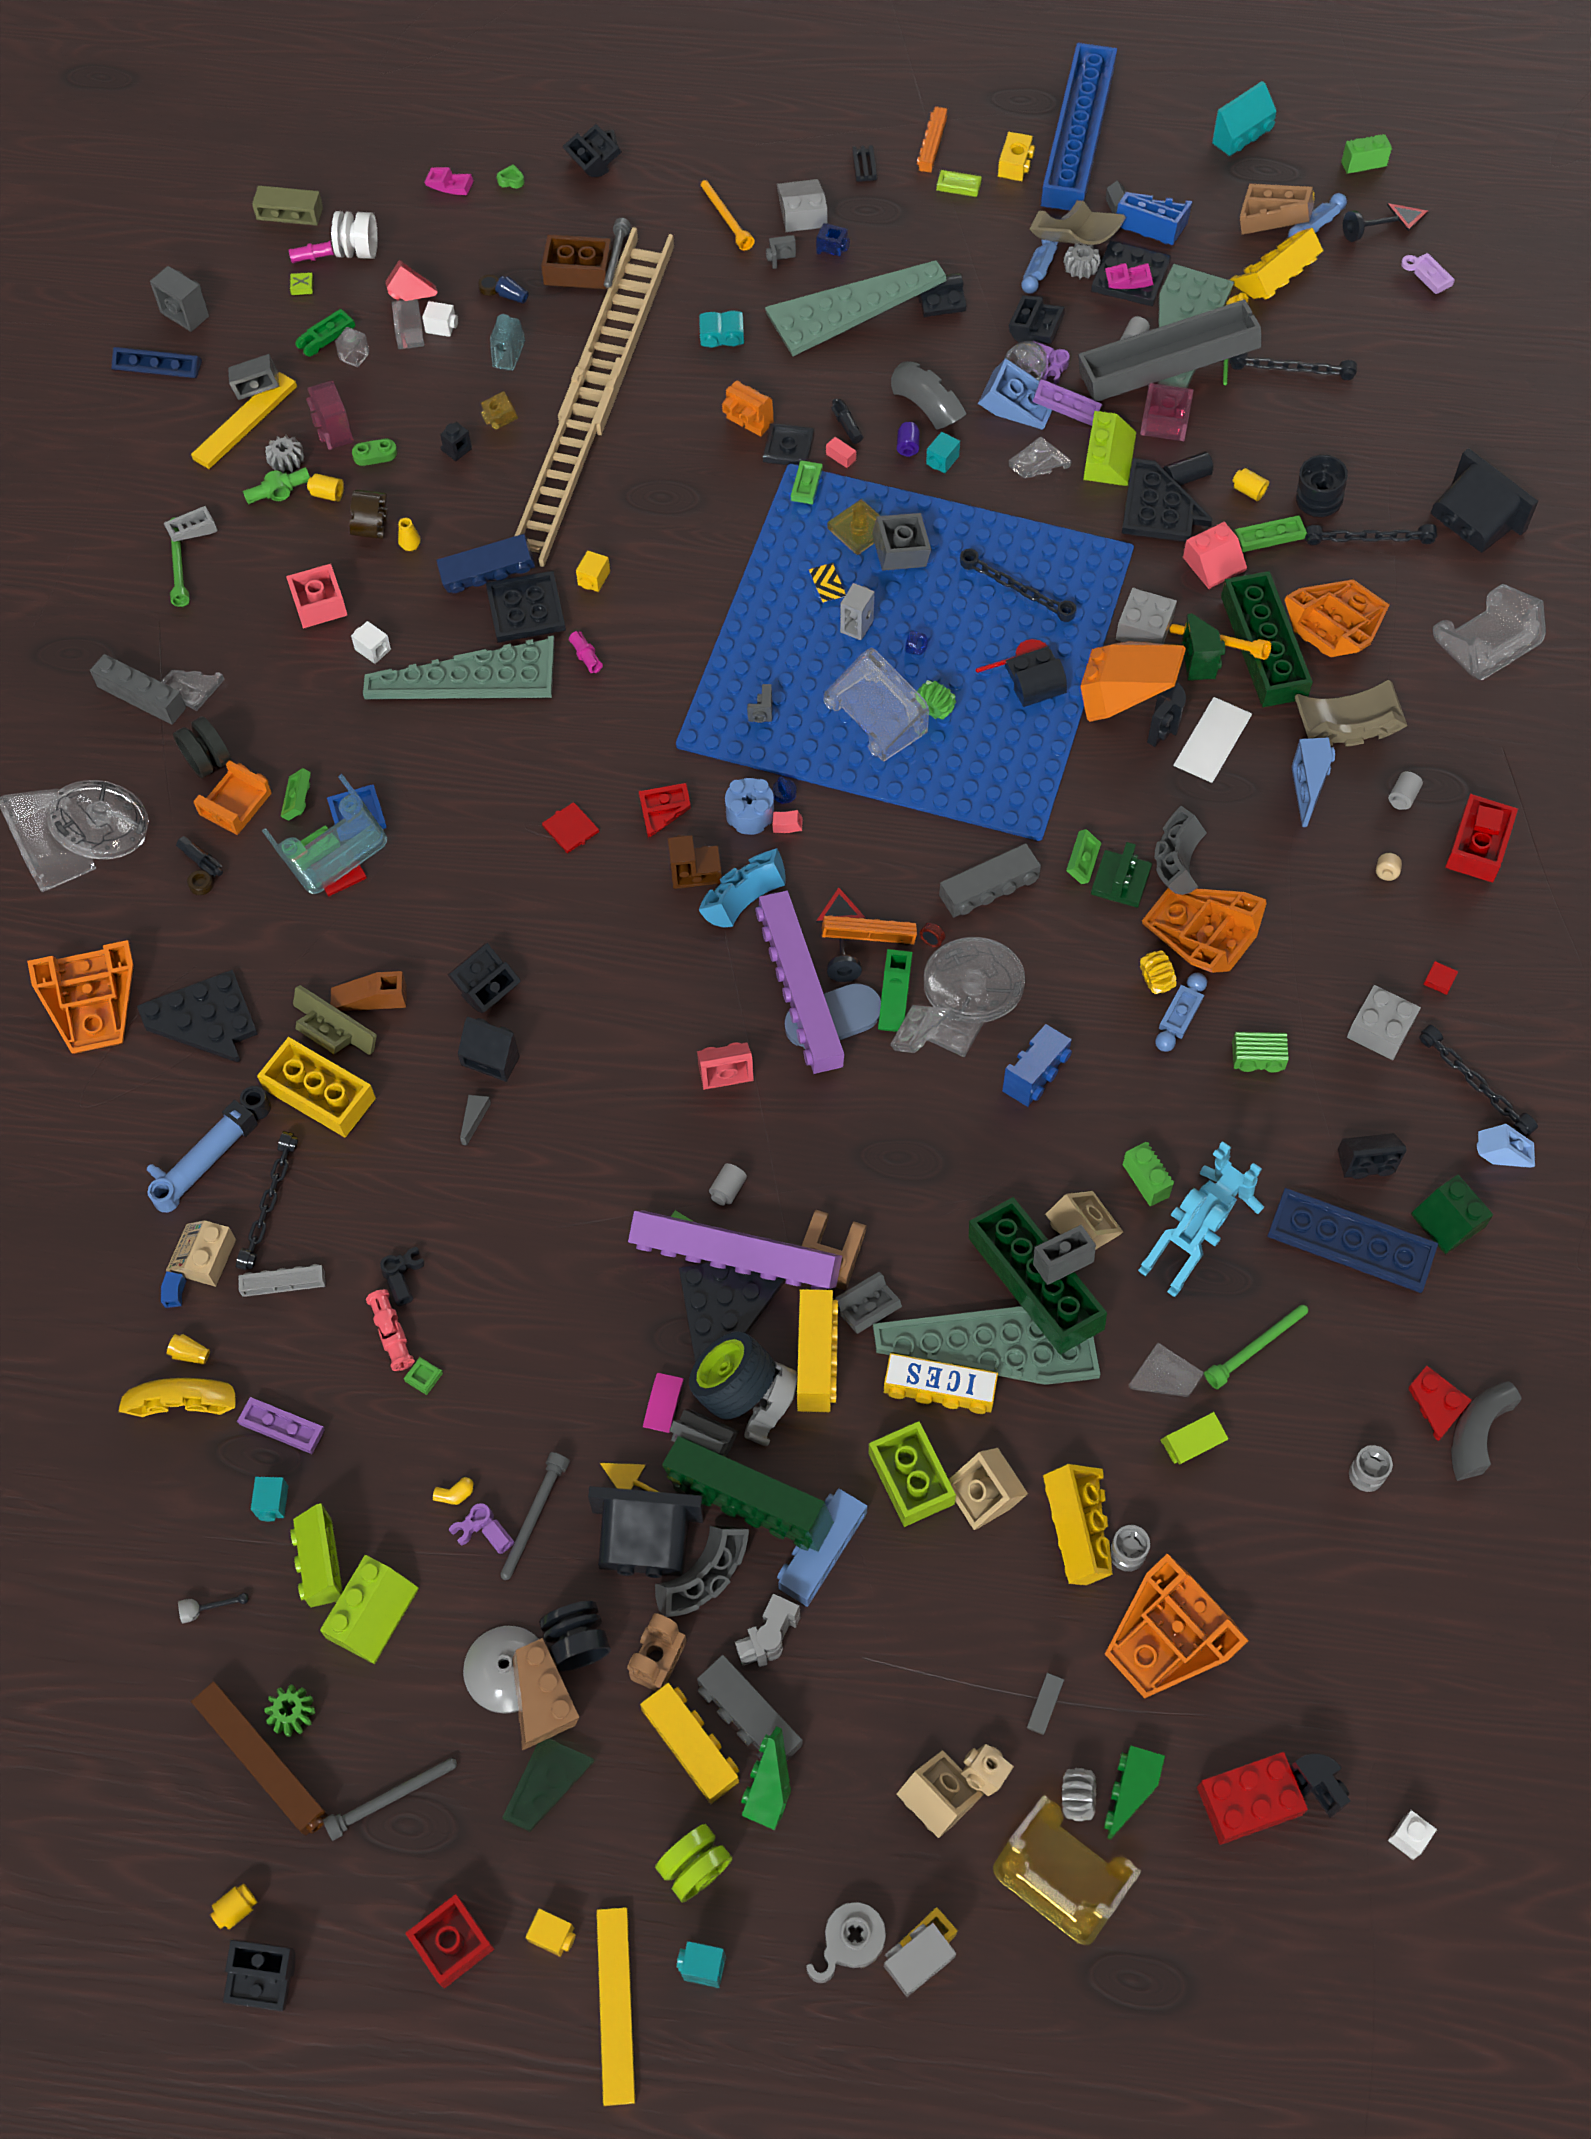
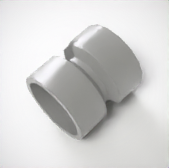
[1349,1445,1393,1492]
[1110,1525,1150,1572]

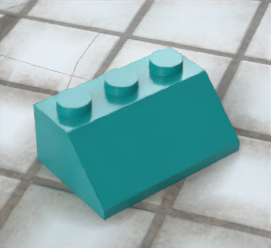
[1212,81,1276,156]

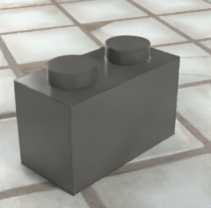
[228,354,279,400]
[1033,1225,1096,1285]

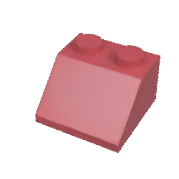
[386,260,437,301]
[1183,522,1247,589]
[697,1042,754,1090]

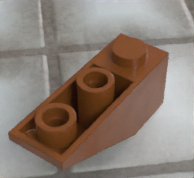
[330,971,407,1011]

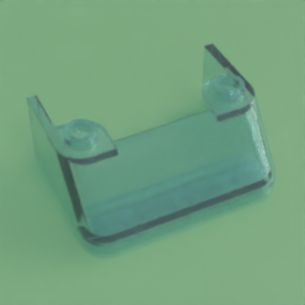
[262,774,387,894]

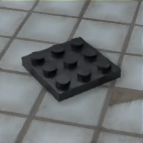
[1091,241,1171,307]
[486,571,566,643]

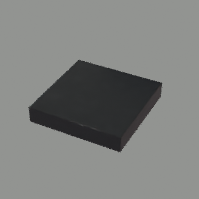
[763,423,814,465]

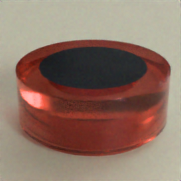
[919,923,945,947]

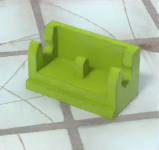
[1160,1412,1228,1464]

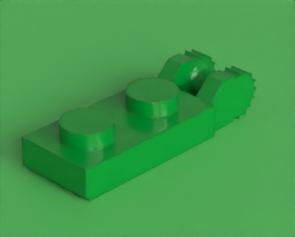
[295,309,356,357]

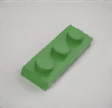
[1234,516,1307,552]

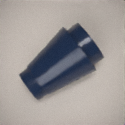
[495,276,529,304]

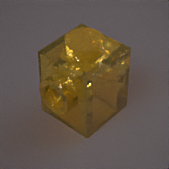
[481,391,518,430]

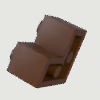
[668,835,722,889]

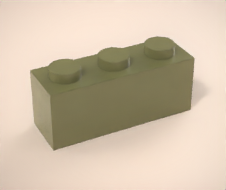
[252,186,323,225]

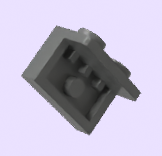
[835,1272,902,1334]

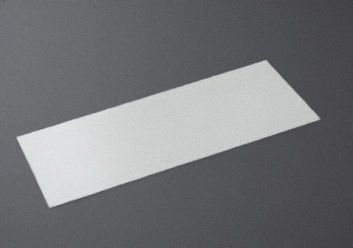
[1173,697,1252,783]

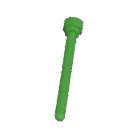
[170,517,190,607]
[1204,1305,1308,1389]

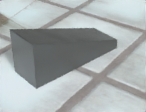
[460,1095,491,1145]
[1027,1673,1064,1735]

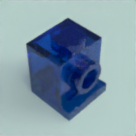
[816,223,850,256]

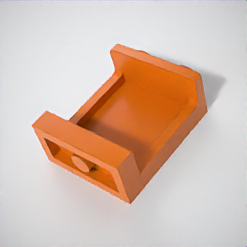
[193,760,272,835]

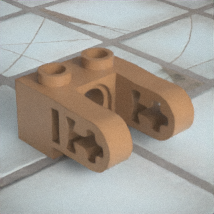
[802,1210,867,1290]
[627,1613,687,1692]

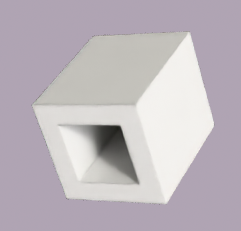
[422,301,458,337]
[351,621,391,664]
[1388,1810,1437,1859]

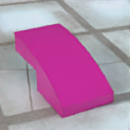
[425,167,474,195]
[1105,263,1153,289]
[643,1373,684,1433]

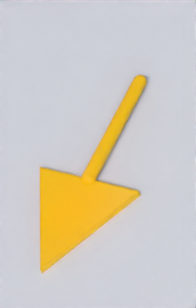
[600,1463,658,1492]

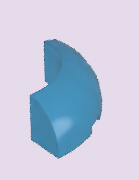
[699,848,786,927]

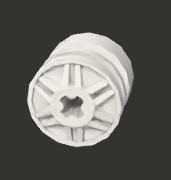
[331,211,378,259]

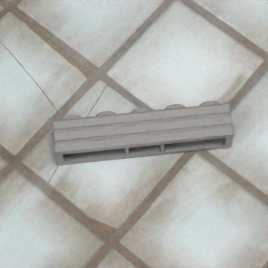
[238,1264,326,1297]

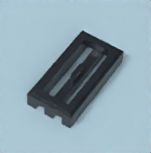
[852,145,877,182]

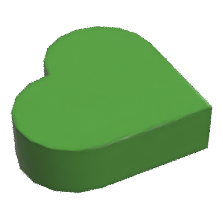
[497,164,524,188]

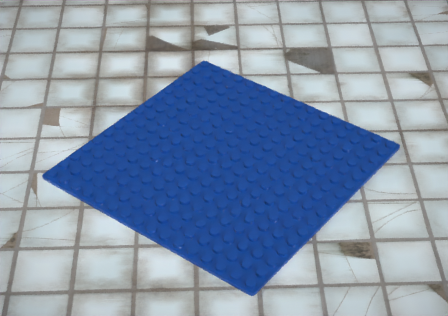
[676,464,1134,841]

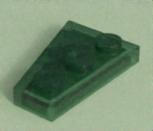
[502,1738,595,1832]

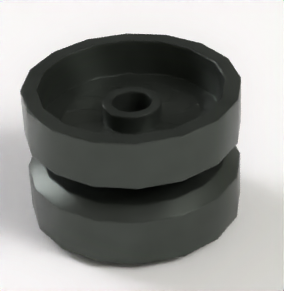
[173,716,231,778]

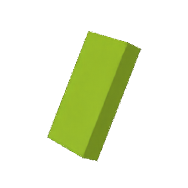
[937,170,982,197]

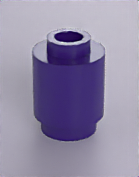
[897,422,920,457]

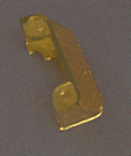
[993,1795,1141,1945]

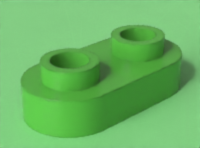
[352,439,397,466]

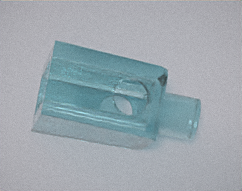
[490,314,525,370]

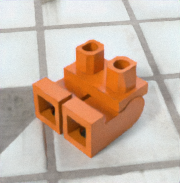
[722,380,774,436]

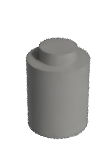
[1121,317,1150,340]
[1389,771,1423,810]
[709,1163,747,1205]

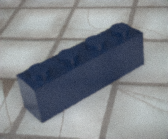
[436,534,535,593]

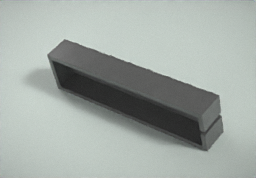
[1078,299,1261,402]

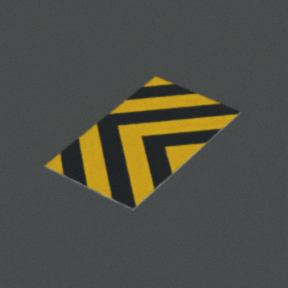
[809,563,846,602]

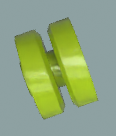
[655,1824,732,1902]

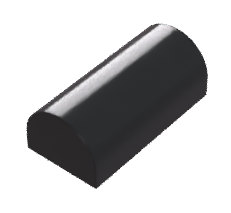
[1163,451,1213,485]

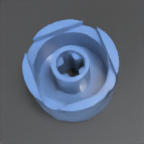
[725,778,774,835]

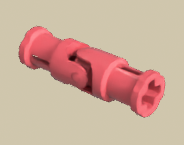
[366,1289,415,1371]

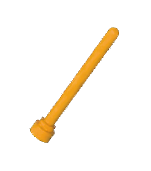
[701,180,754,251]
[1169,624,1271,660]

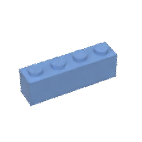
[777,1488,867,1607]

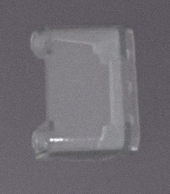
[1433,584,1546,680]
[823,648,929,762]
[0,788,97,892]

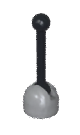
[178,1593,249,1624]

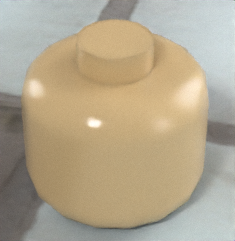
[1376,853,1402,881]

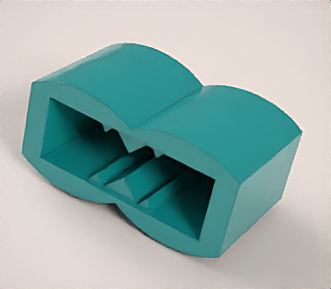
[700,311,744,347]

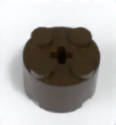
[350,490,388,539]

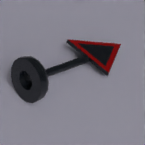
[1343,203,1428,242]
[816,888,866,982]

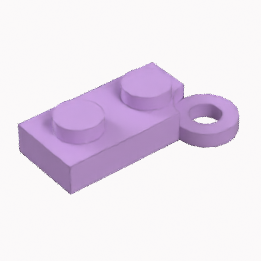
[1401,253,1455,294]

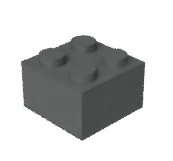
[150,266,209,332]
[872,513,931,571]

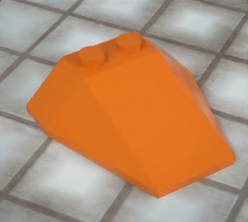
[1285,579,1389,657]
[1080,641,1186,722]
[1142,888,1267,973]
[27,940,134,1054]
[1105,1554,1249,1698]

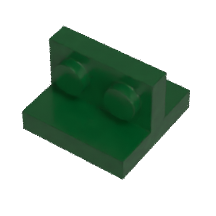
[1091,842,1152,908]

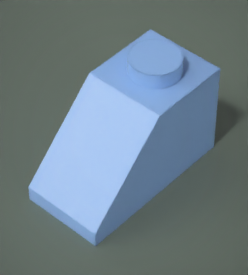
[1477,1124,1535,1168]

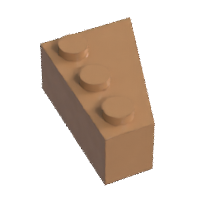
[1240,184,1314,235]
[512,1638,579,1751]

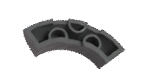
[891,361,967,430]
[1154,806,1207,895]
[1451,1381,1522,1481]
[655,1526,749,1617]

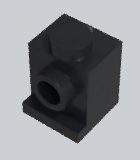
[440,422,472,461]

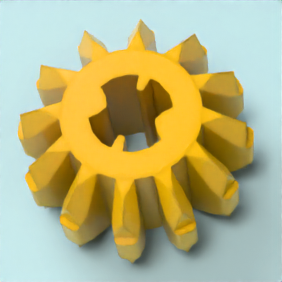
[1140,950,1177,994]

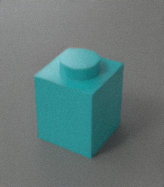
[926,432,960,473]
[251,1477,288,1522]

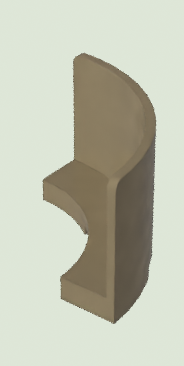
[1030,201,1125,245]
[1295,680,1408,747]

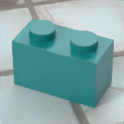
[677,1941,726,1988]

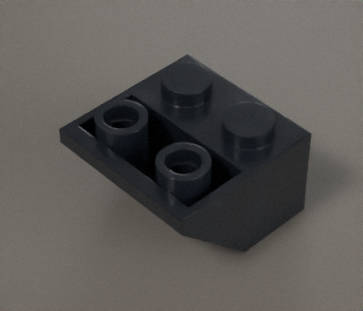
[458,1016,520,1082]
[1338,1133,1407,1179]

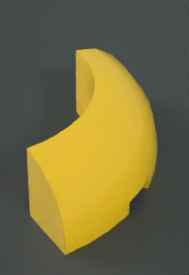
[119,1378,235,1417]

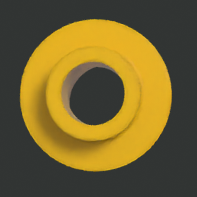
[210,1883,258,1930]

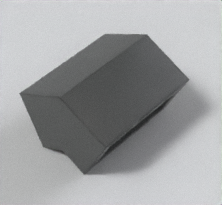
[1105,180,1126,214]

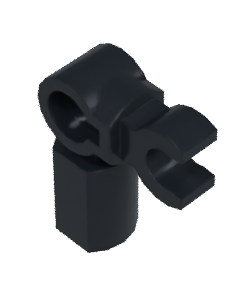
[380,1247,424,1306]

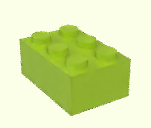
[868,1421,956,1527]

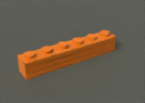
[917,107,947,173]
[822,915,917,944]

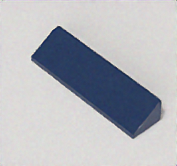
[111,347,202,378]

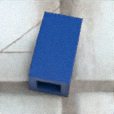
[161,1271,186,1308]

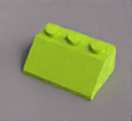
[1083,411,1136,486]
[290,1503,343,1608]
[320,1555,419,1664]

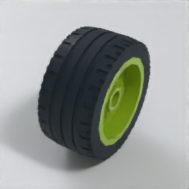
[689,1331,776,1419]

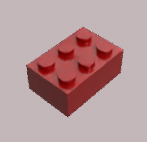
[1445,794,1518,883]
[1197,1752,1308,1845]

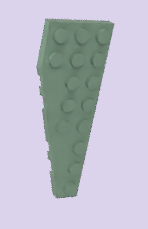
[1157,264,1234,409]
[873,1306,1100,1385]

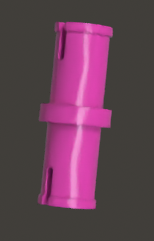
[289,241,334,263]
[569,631,603,673]

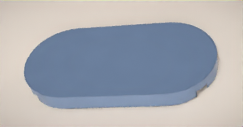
[785,984,881,1049]

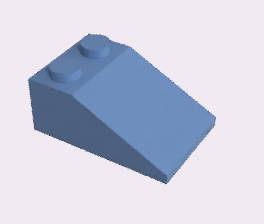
[978,358,1052,429]
[1291,738,1335,827]

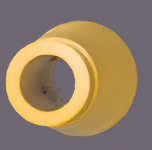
[398,518,421,551]
[167,1334,210,1365]

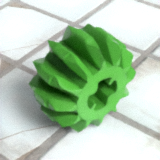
[915,680,956,720]
[264,1685,316,1737]

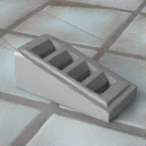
[164,506,217,542]

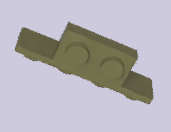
[293,985,377,1055]

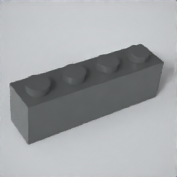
[90,654,186,725]
[939,844,1041,918]
[697,1655,802,1761]

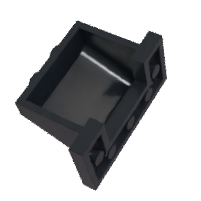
[1431,448,1538,553]
[588,1486,704,1578]

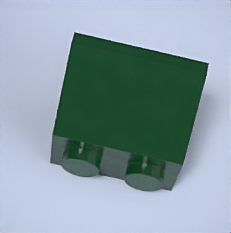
[1181,614,1225,680]
[1411,1175,1494,1255]

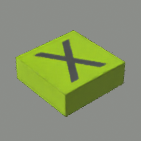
[290,273,313,295]

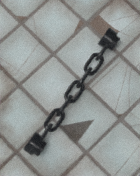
[1229,352,1357,380]
[1305,524,1437,545]
[960,549,1076,622]
[1419,1024,1538,1136]
[236,1131,298,1271]

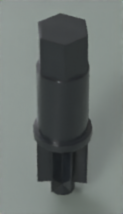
[831,398,864,444]
[176,836,223,877]

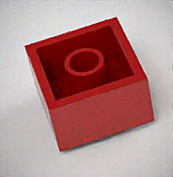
[405,1894,494,1989]

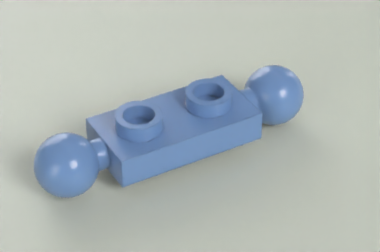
[1288,193,1347,237]
[1021,239,1058,294]
[1155,973,1207,1052]

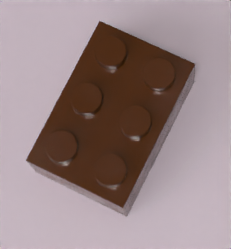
[541,235,612,289]

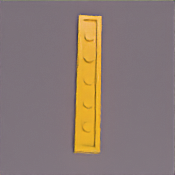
[191,372,297,469]
[597,1908,635,2106]

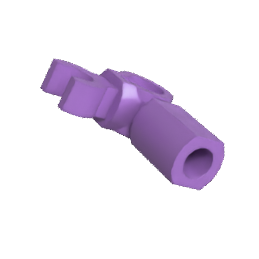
[1028,341,1070,385]
[449,1503,514,1554]

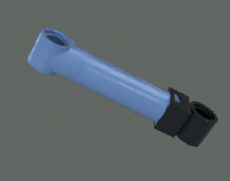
[147,1086,271,1213]

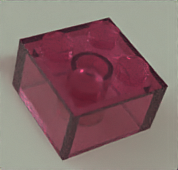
[306,380,353,450]
[1140,383,1193,441]

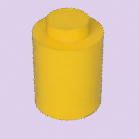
[1233,468,1269,501]
[307,474,344,502]

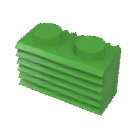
[1341,134,1392,174]
[1232,1032,1289,1073]
[1122,1142,1174,1206]

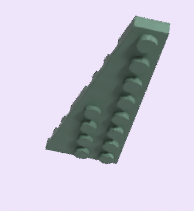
[765,260,947,356]
[363,636,555,699]

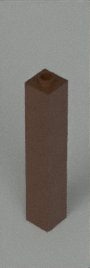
[191,1681,328,1836]

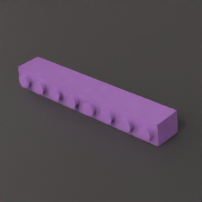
[755,890,844,1074]
[628,1210,842,1290]

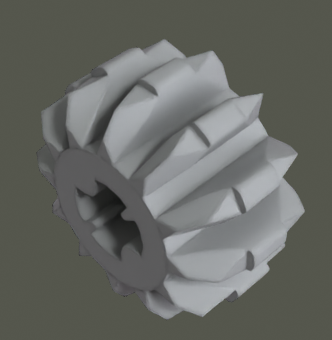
[1064,244,1100,279]
[265,435,304,474]
[1062,1768,1097,1821]

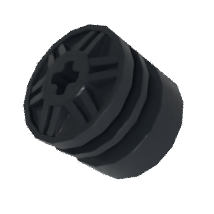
[1296,455,1348,517]
[539,1601,611,1672]

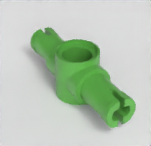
[243,467,310,505]

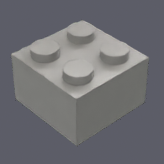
[1115,588,1177,644]
[1347,985,1421,1060]

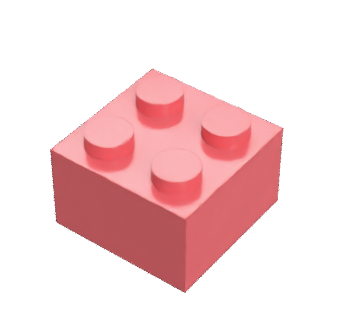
[286,564,348,628]

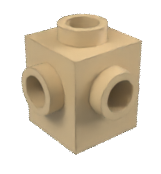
[961,1744,1014,1796]

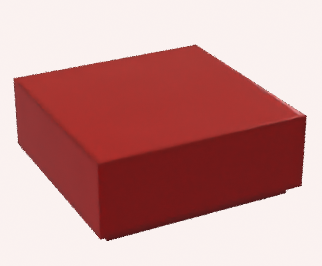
[1473,805,1504,836]
[1423,961,1458,995]

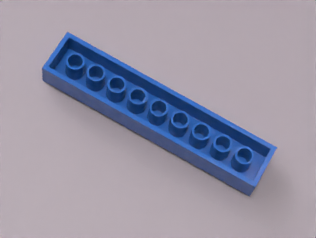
[1041,43,1117,210]

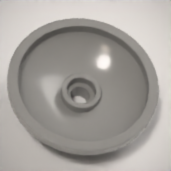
[463,1626,539,1713]

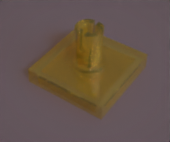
[827,499,880,555]

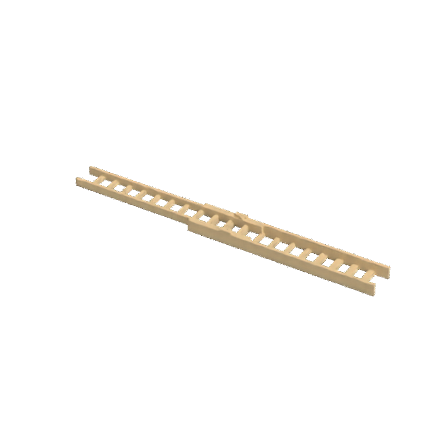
[514,227,674,567]

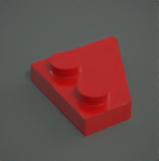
[639,783,691,837]
[1409,1366,1472,1441]

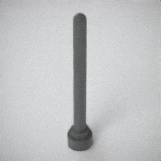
[604,218,631,288]
[501,1452,570,1580]
[323,1758,457,1841]

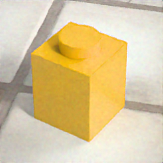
[576,550,610,592]
[525,1909,576,1957]

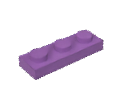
[1032,379,1102,426]
[237,1397,325,1454]

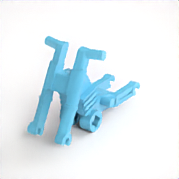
[1138,1141,1264,1297]

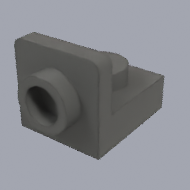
[766,235,796,269]
[747,684,773,723]

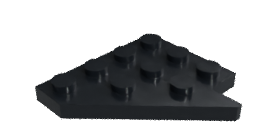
[1122,458,1212,542]
[137,970,258,1062]
[679,1262,785,1362]

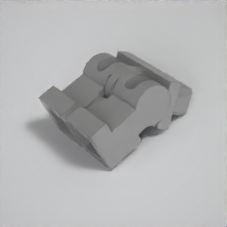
[735,1594,801,1667]

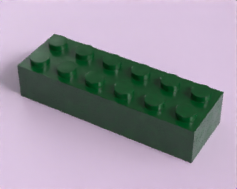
[1221,571,1313,708]
[968,1197,1107,1355]
[662,1436,834,1552]

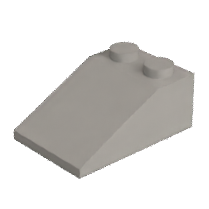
[777,179,827,232]

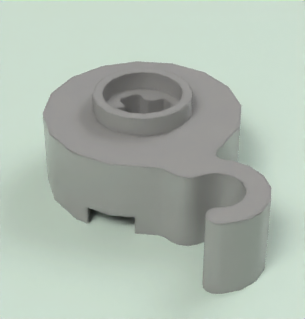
[744,1362,797,1446]
[807,1902,886,1983]

